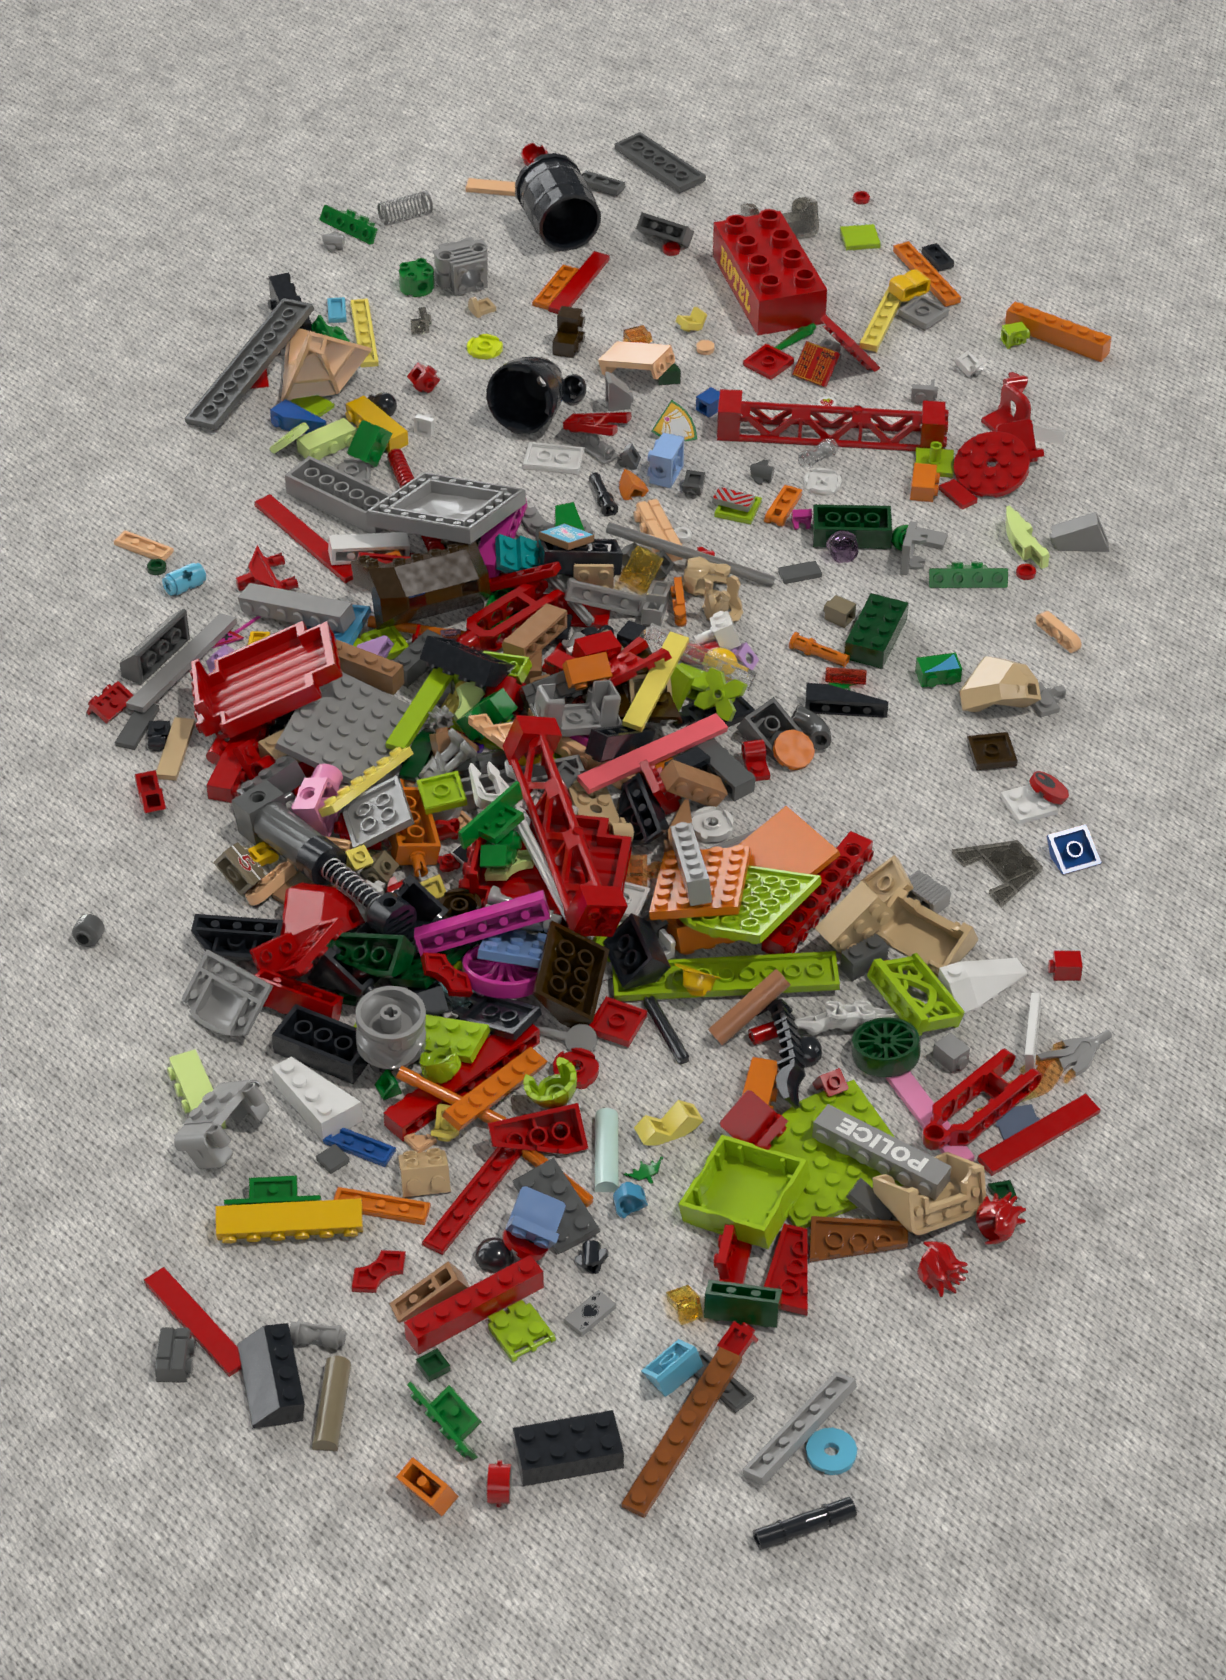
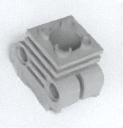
[433,237,488,296]

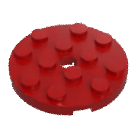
[954,431,1030,498]

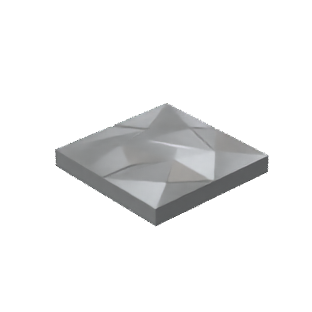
[365,472,526,544]

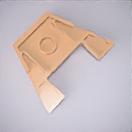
[468,708,534,750]

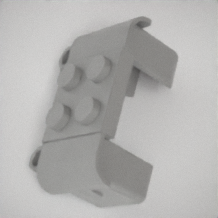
[529,680,622,737]
[174,1079,270,1169]

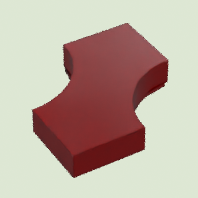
[421,952,473,997]
[352,1250,406,1293]

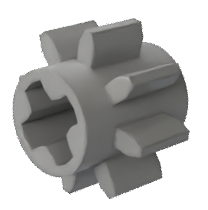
[427,705,454,730]

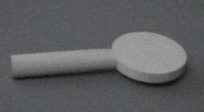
[534,1024,597,1052]

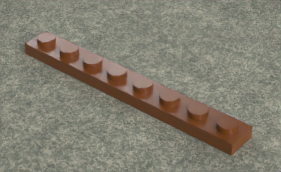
[621,1347,742,1518]

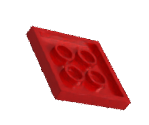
[820,314,881,372]
[278,917,345,977]

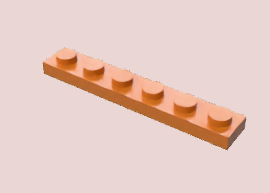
[893,241,961,307]
[442,1047,548,1131]

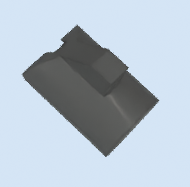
[750,460,775,485]

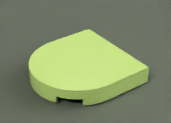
[270,422,309,453]

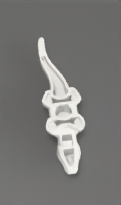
[794,1000,927,1036]

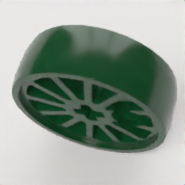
[851,1017,921,1077]

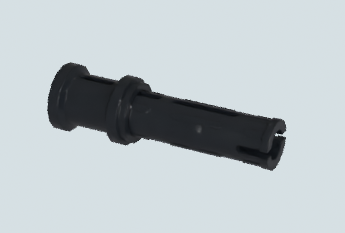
[589,472,618,517]

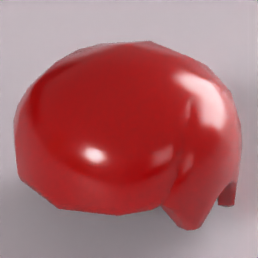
[521,143,548,166]

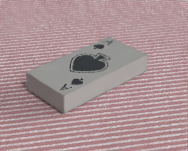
[564,1290,616,1337]

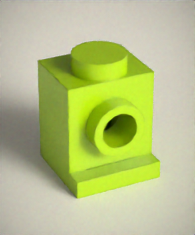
[1000,322,1030,349]

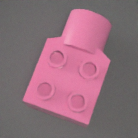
[291,764,343,837]

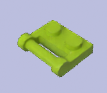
[360,626,409,660]

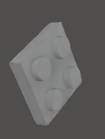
[898,295,949,330]

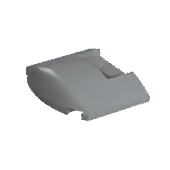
[182,950,273,1036]

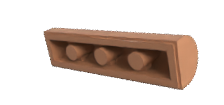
[708,969,791,1046]

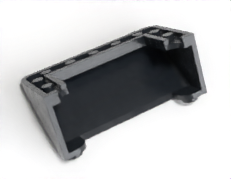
[308,874,449,997]

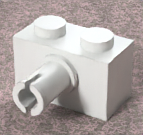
[694,610,741,650]

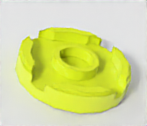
[467,334,503,359]

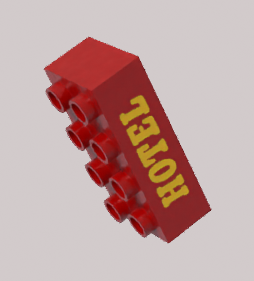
[713,209,828,336]

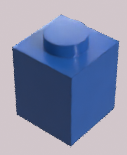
[696,387,720,418]

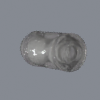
[798,438,838,469]

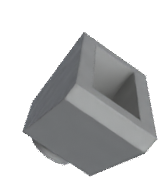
[605,372,633,412]

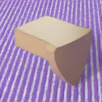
[468,297,496,318]

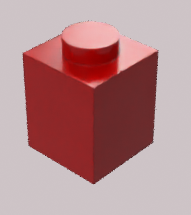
[1048,951,1083,981]

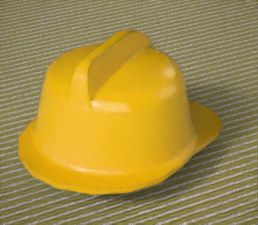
[675,963,720,997]

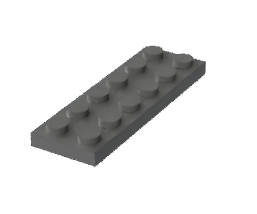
[615,132,706,193]

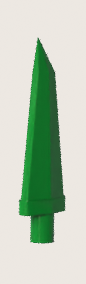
[774,323,816,351]

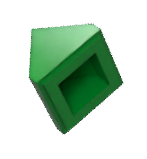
[374,1069,402,1101]

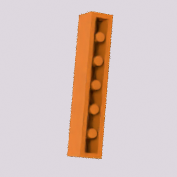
[1005,302,1112,362]

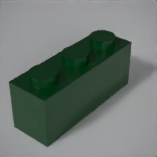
[704,1280,782,1328]

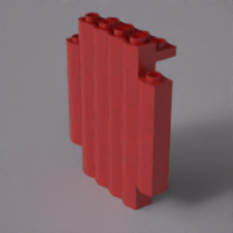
[190,621,343,738]
[458,808,632,927]

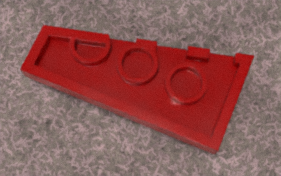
[764,1223,808,1316]

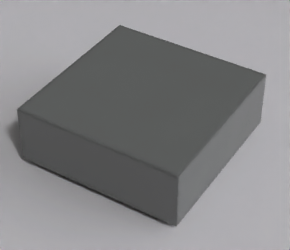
[316,1144,350,1174]

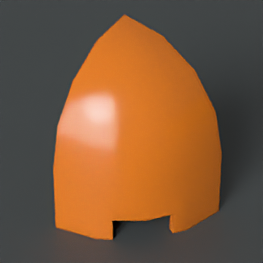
[619,469,649,500]

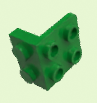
[347,420,392,467]

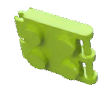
[488,1300,556,1362]

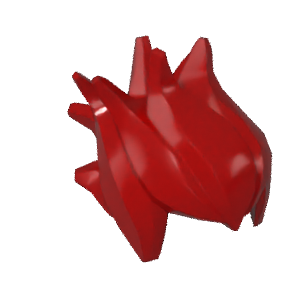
[976,1192,1026,1245]
[917,1241,968,1297]

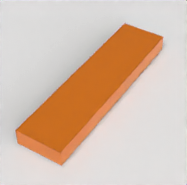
[532,264,579,310]
[333,1187,431,1225]

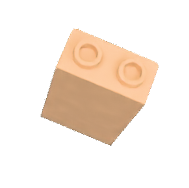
[598,341,675,379]

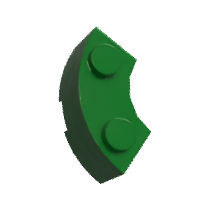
[480,829,522,868]

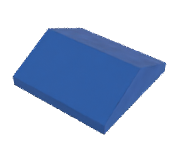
[1046,824,1102,875]

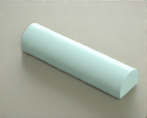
[595,1108,619,1192]

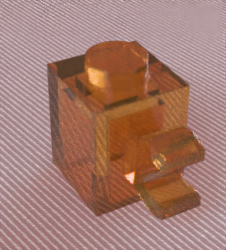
[623,325,652,344]
[626,855,662,887]

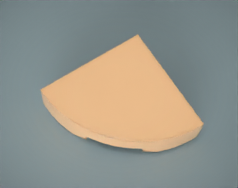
[404,1133,437,1153]

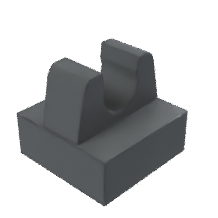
[617,443,641,470]

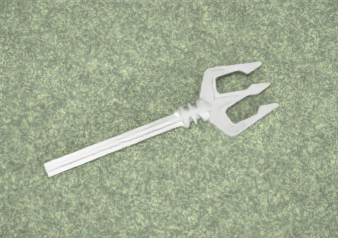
[468,760,566,921]

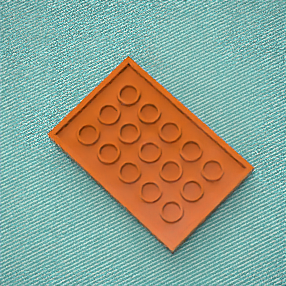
[649,845,751,920]

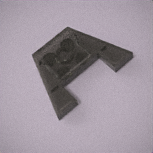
[952,840,1043,908]

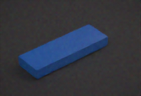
[323,1128,396,1167]

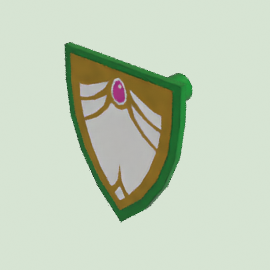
[651,399,697,441]

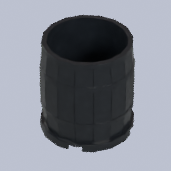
[515,153,601,251]

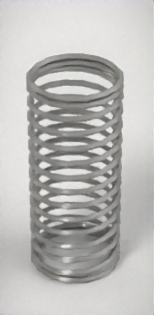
[377,190,433,224]

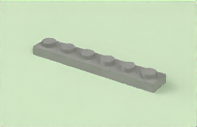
[742,1371,857,1485]

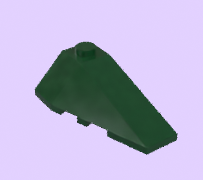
[326,932,416,978]

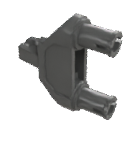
[449,749,507,776]

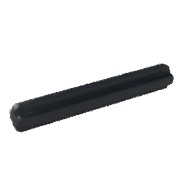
[643,996,689,1065]

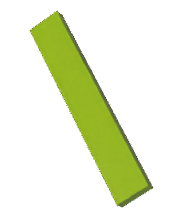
[385,667,455,750]

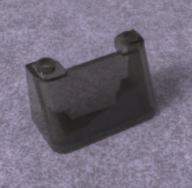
[741,196,819,239]

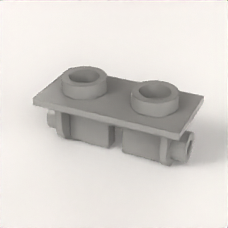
[580,433,619,464]

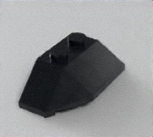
[616,773,669,846]
[191,914,283,961]

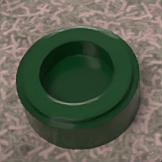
[147,559,167,575]

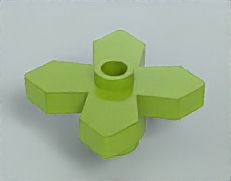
[694,667,748,722]

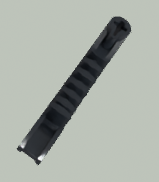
[757,997,806,1109]

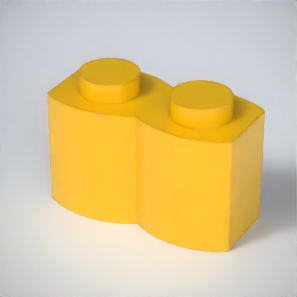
[888,269,931,302]

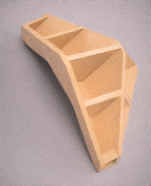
[281,328,372,401]

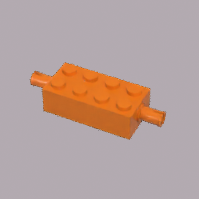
[387,779,441,877]

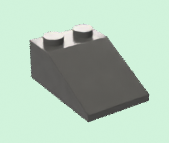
[736,697,802,763]

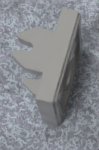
[900,521,928,575]

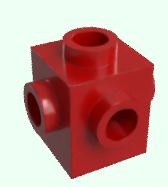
[407,362,441,393]

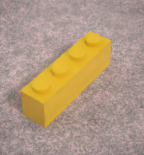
[345,395,408,452]

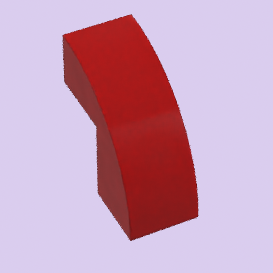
[134,770,166,813]

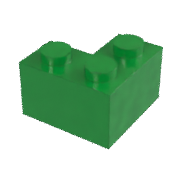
[456,688,518,741]

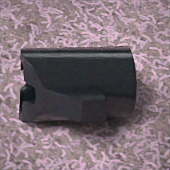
[575,1240,609,1274]

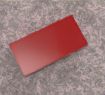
[939,479,978,510]

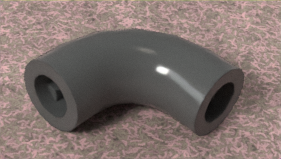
[791,705,831,750]

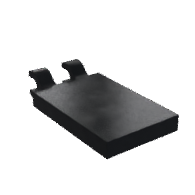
[673,696,755,729]
[452,992,542,1041]

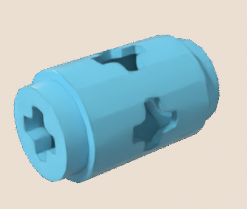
[162,563,206,596]

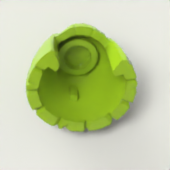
[523,1057,577,1109]

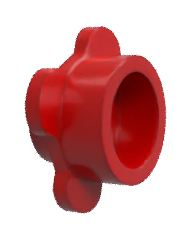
[437,853,460,872]

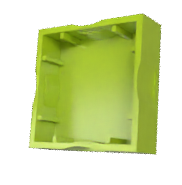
[678,1135,810,1249]

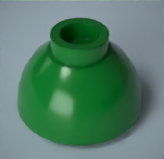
[892,524,908,551]

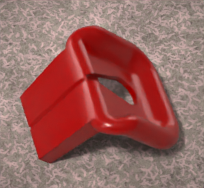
[981,383,1031,431]

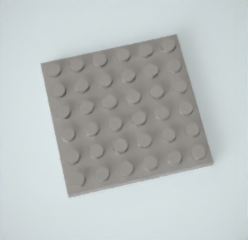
[275,672,431,791]

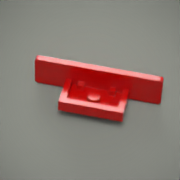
[714,1225,752,1284]

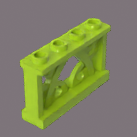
[867,953,965,1036]

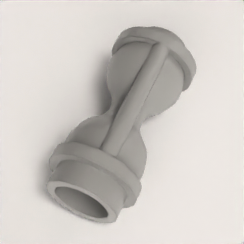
[290,1320,346,1350]

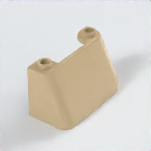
[875,887,978,977]
[872,1152,986,1235]

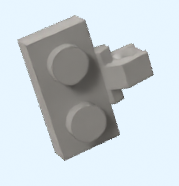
[1032,682,1067,717]

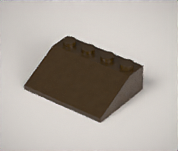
[532,920,610,1028]

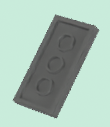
[512,1158,600,1254]

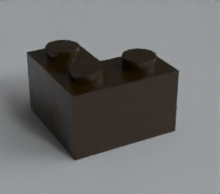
[552,306,585,358]

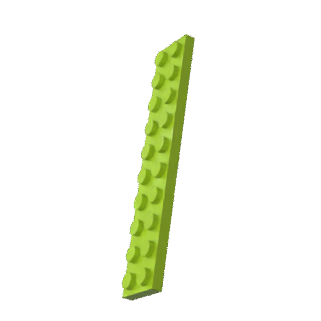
[612,951,840,1001]

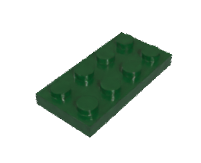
[389,941,478,989]

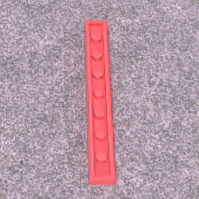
[577,713,728,794]

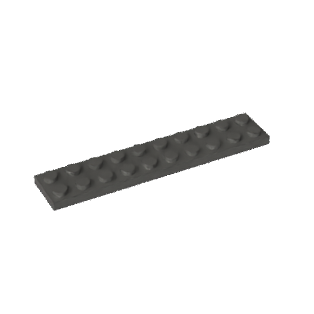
[184,298,314,430]

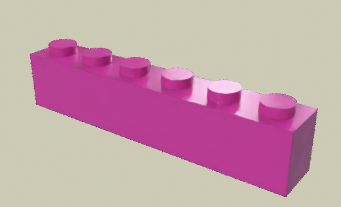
[478,500,528,578]
[414,890,550,956]

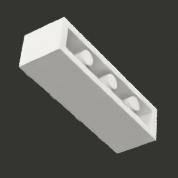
[328,532,410,565]

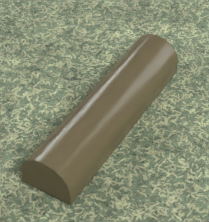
[312,1356,351,1451]

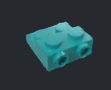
[495,534,540,573]

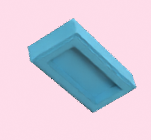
[327,297,347,323]

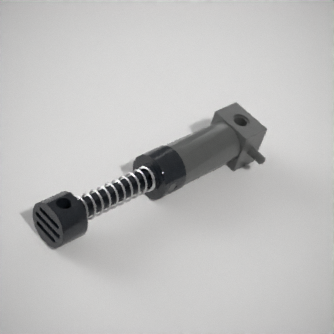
[232,780,417,936]

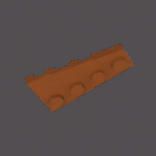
[810,1216,908,1262]

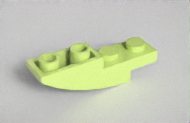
[1006,505,1050,569]

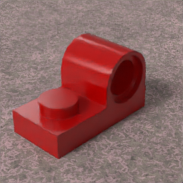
[741,739,771,781]
[232,740,276,780]

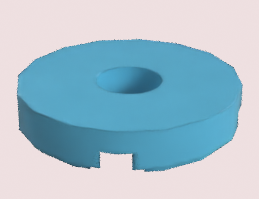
[806,1428,857,1475]

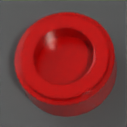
[853,191,870,205]
[663,242,680,256]
[1016,564,1036,580]

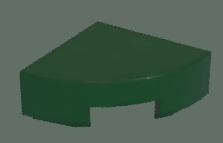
[987,1180,1017,1202]

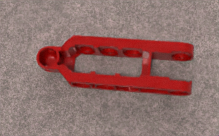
[456,579,567,652]
[922,1048,1043,1150]

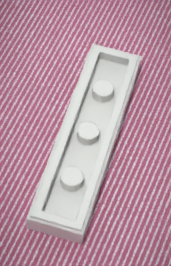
[1025,993,1041,1072]

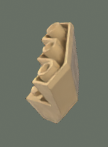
[959,656,1041,712]

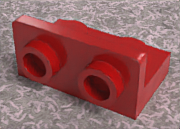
[86,681,134,724]

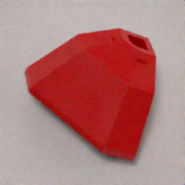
[281,882,365,948]

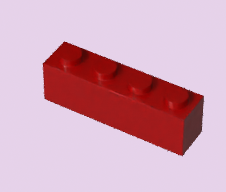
[255,968,343,1021]

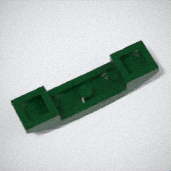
[399,728,436,782]

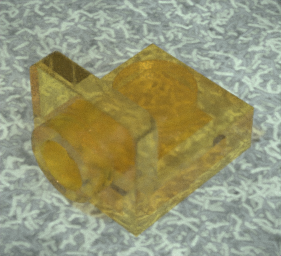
[666,1285,703,1325]

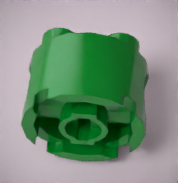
[399,258,435,297]

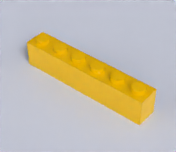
[215,1198,363,1244]

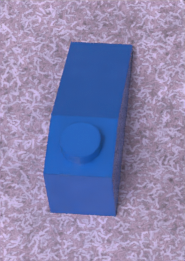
[270,399,327,434]

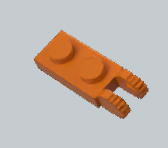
[670,577,687,627]

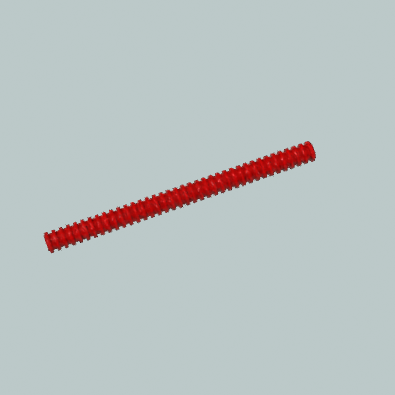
[387,448,445,553]

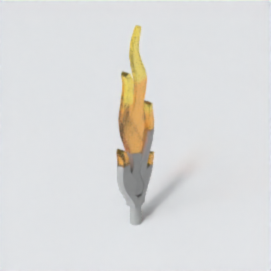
[977,1030,1112,1111]

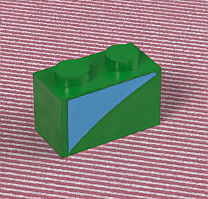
[915,652,962,687]

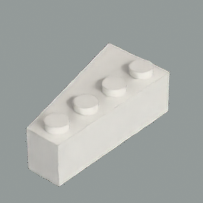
[272,1057,363,1141]

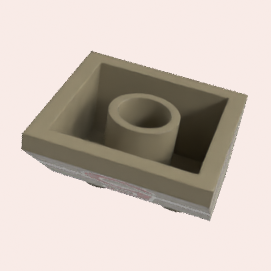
[213,842,266,896]

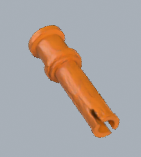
[789,632,850,668]

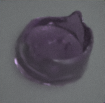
[826,531,859,563]

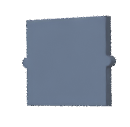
[996,1104,1040,1141]

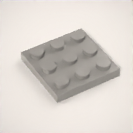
[341,775,415,848]

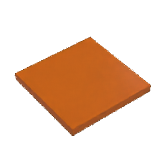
[738,806,840,875]

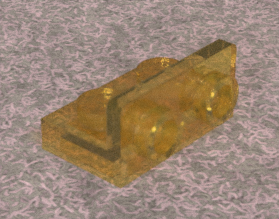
[619,545,664,593]

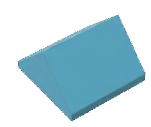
[641,1339,704,1397]

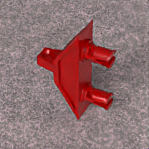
[236,545,299,591]

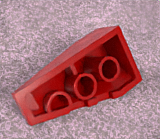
[487,1103,589,1154]

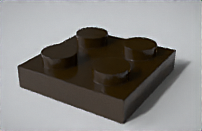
[966,732,1018,771]

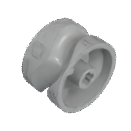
[356,986,426,1069]

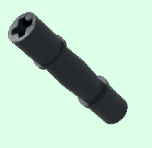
[753,1496,857,1550]

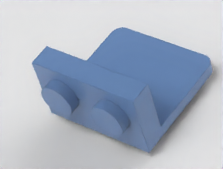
[505,1186,566,1249]

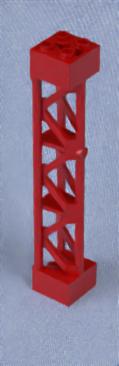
[717,389,949,452]
[503,715,628,937]

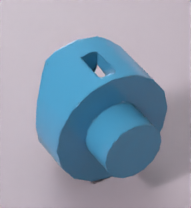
[613,1182,648,1218]

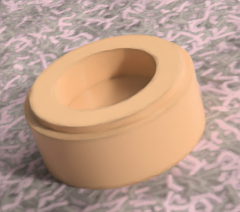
[696,340,714,355]

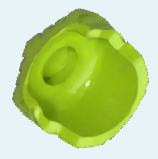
[419,1046,461,1083]

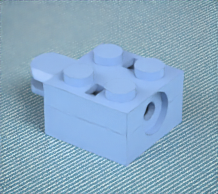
[647,433,684,488]

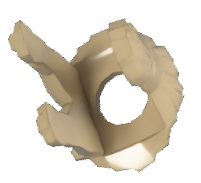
[682,556,731,596]
[702,575,743,623]

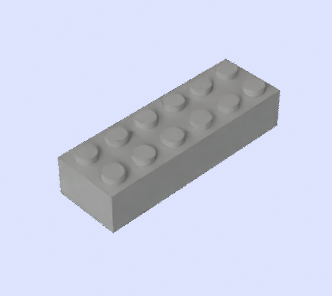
[285,456,391,533]

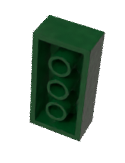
[812,504,893,549]
[844,593,909,669]

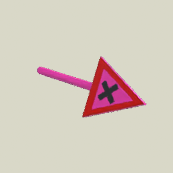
[212,616,261,648]

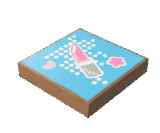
[538,524,594,550]

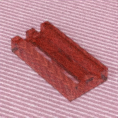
[825,667,867,685]

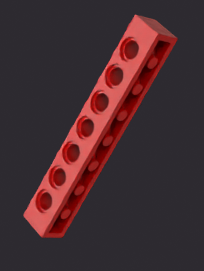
[761,831,874,954]

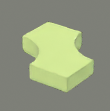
[453,681,485,733]
[484,850,535,881]

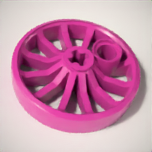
[462,945,539,999]

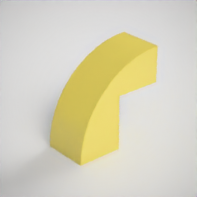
[634,1100,704,1146]

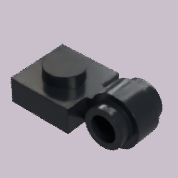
[147,720,171,751]

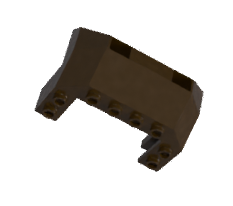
[351,539,491,630]

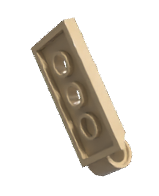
[568,780,634,840]

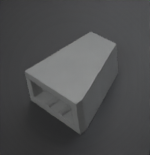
[1049,512,1110,552]

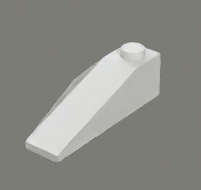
[938,958,1028,1013]

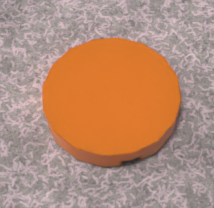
[773,730,815,770]

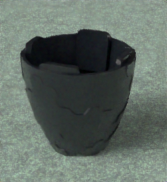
[486,356,565,434]

